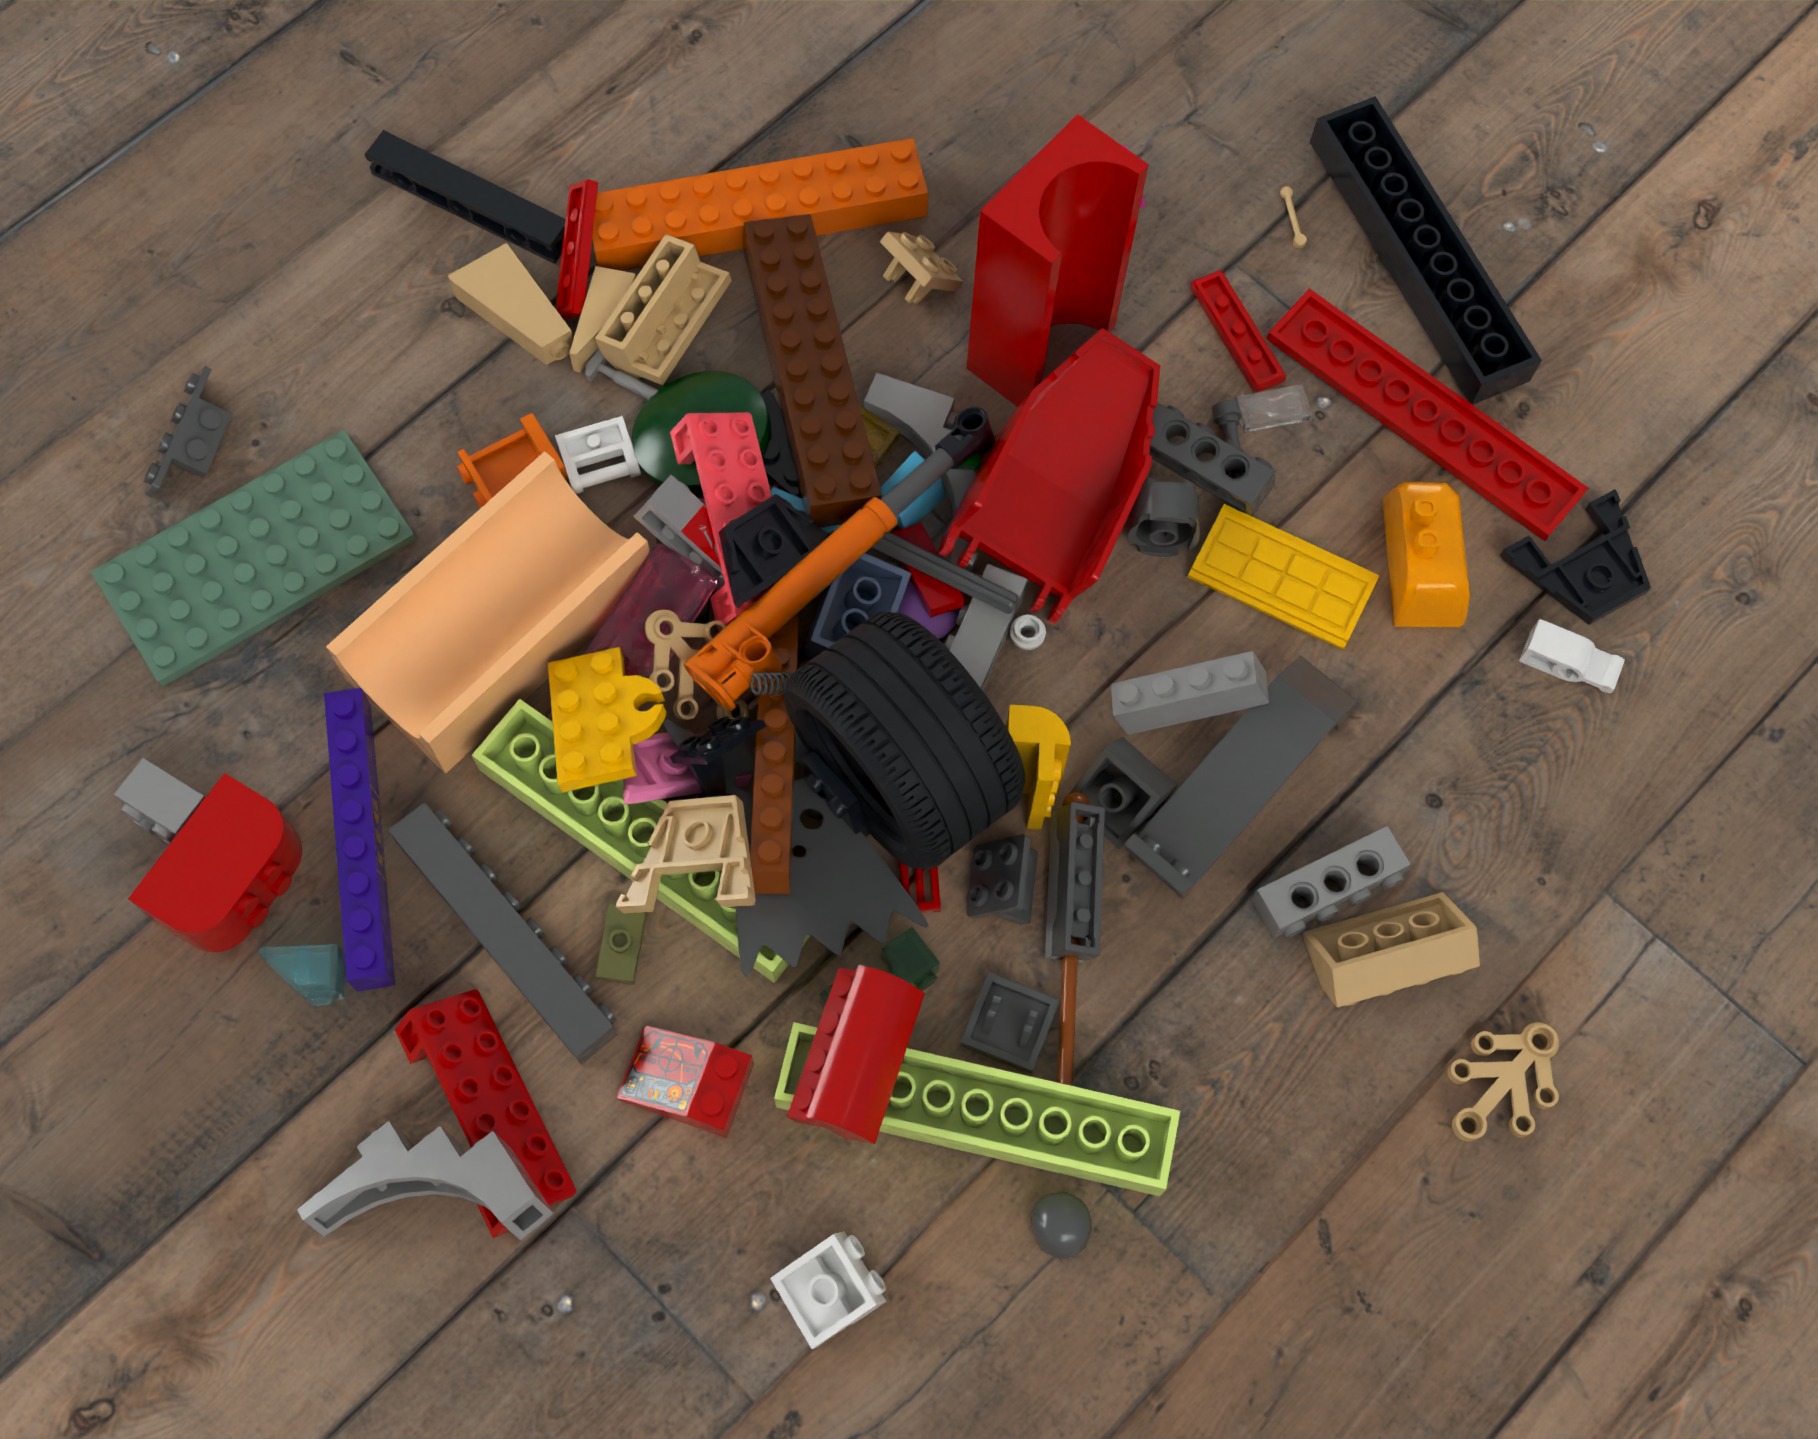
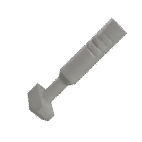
[585,348,658,400]

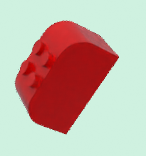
[128,773,302,952]

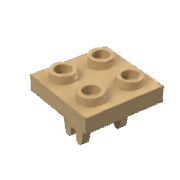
[880,231,964,304]

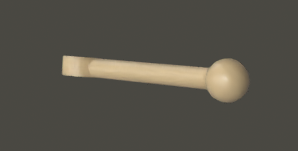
[1280,186,1307,248]

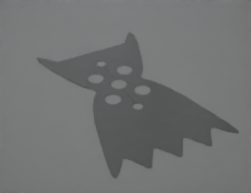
[663,719,928,977]

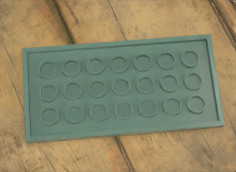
[91,430,417,687]

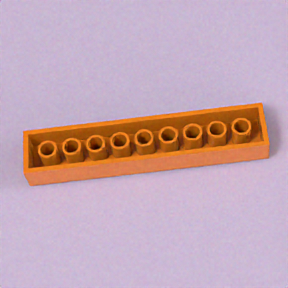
[592,138,928,271]

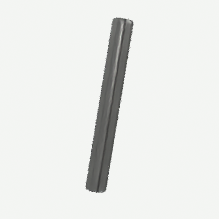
[872,532,1019,614]

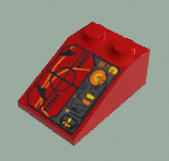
[616,1025,754,1138]

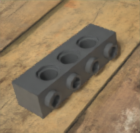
[1149,402,1275,517]

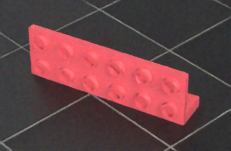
[670,412,774,631]

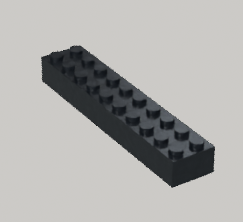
[1310,96,1542,405]

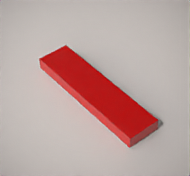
[555,179,599,320]
[1190,270,1287,394]

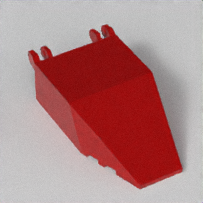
[938,328,1161,624]

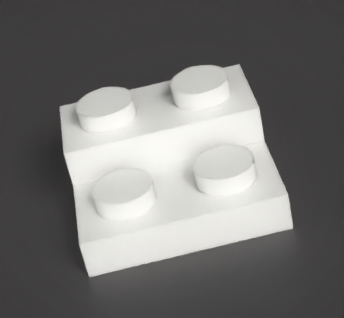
[770,1231,886,1349]

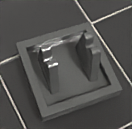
[960,972,1060,1074]

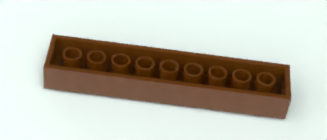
[743,214,882,528]

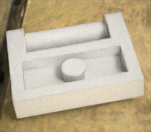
[555,416,641,494]

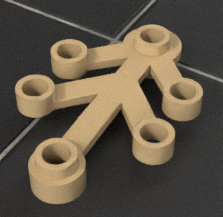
[645,610,749,720]
[1447,1022,1559,1142]

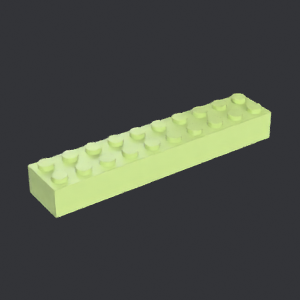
[472,699,811,983]
[774,1022,1180,1196]

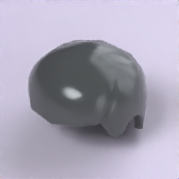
[1031,1192,1092,1259]

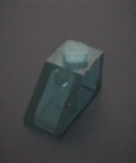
[259,944,346,1005]

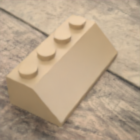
[1303,892,1480,1007]

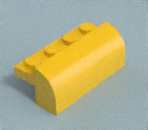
[1006,704,1071,830]

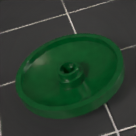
[632,371,771,493]

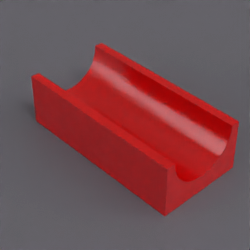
[966,114,1149,407]

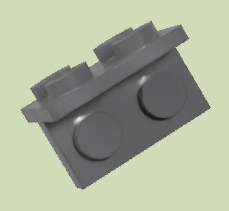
[967,834,1038,925]

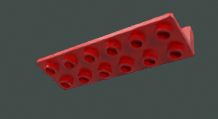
[395,989,576,1238]

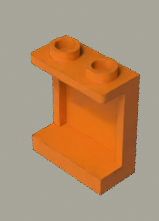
[456,413,570,508]

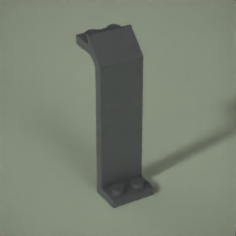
[1124,656,1358,899]

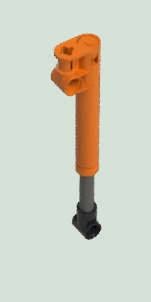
[684,407,995,711]

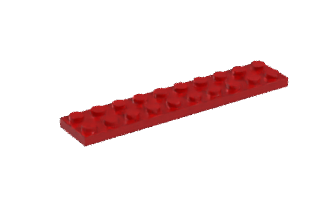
[1266,288,1589,541]

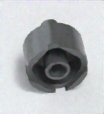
[1128,478,1200,557]

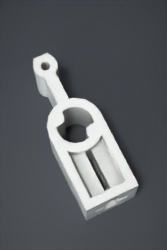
[1519,619,1625,693]

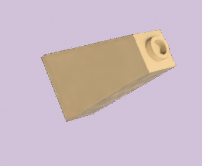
[448,243,573,365]

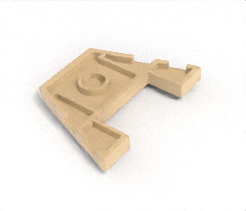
[616,795,756,914]

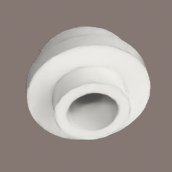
[1010,615,1046,650]

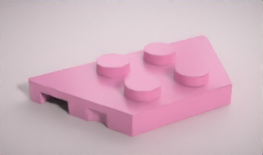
[623,730,752,805]

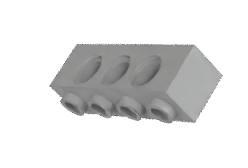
[1251,826,1411,939]

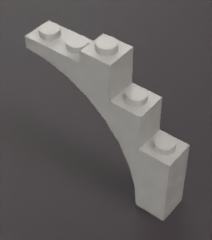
[864,373,978,572]
[297,1121,554,1240]

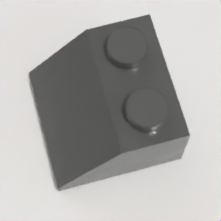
[1068,737,1178,849]

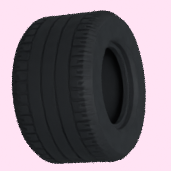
[784,612,1025,869]

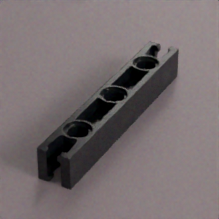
[365,130,566,264]

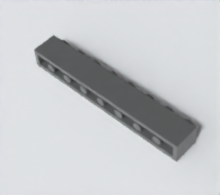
[388,802,617,1065]

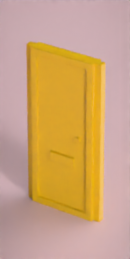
[1187,504,1380,650]

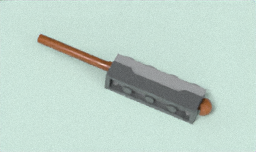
[1045,792,1105,1086]

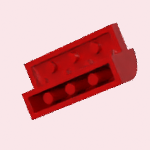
[787,965,925,1144]

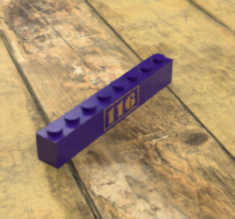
[324,688,395,992]

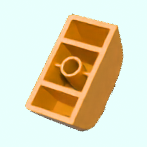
[1382,482,1470,627]

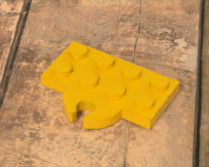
[548,647,666,792]

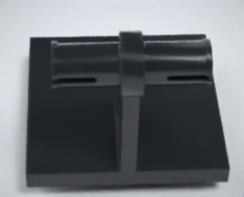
[669,716,766,798]

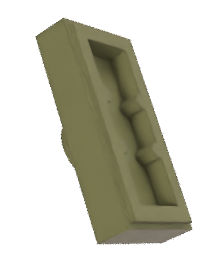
[595,903,647,985]

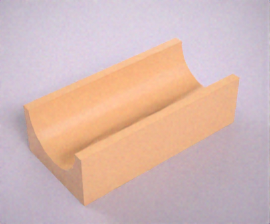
[326,451,655,774]

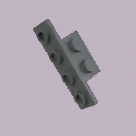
[143,366,232,497]

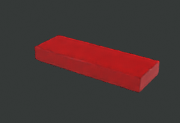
[890,523,964,618]

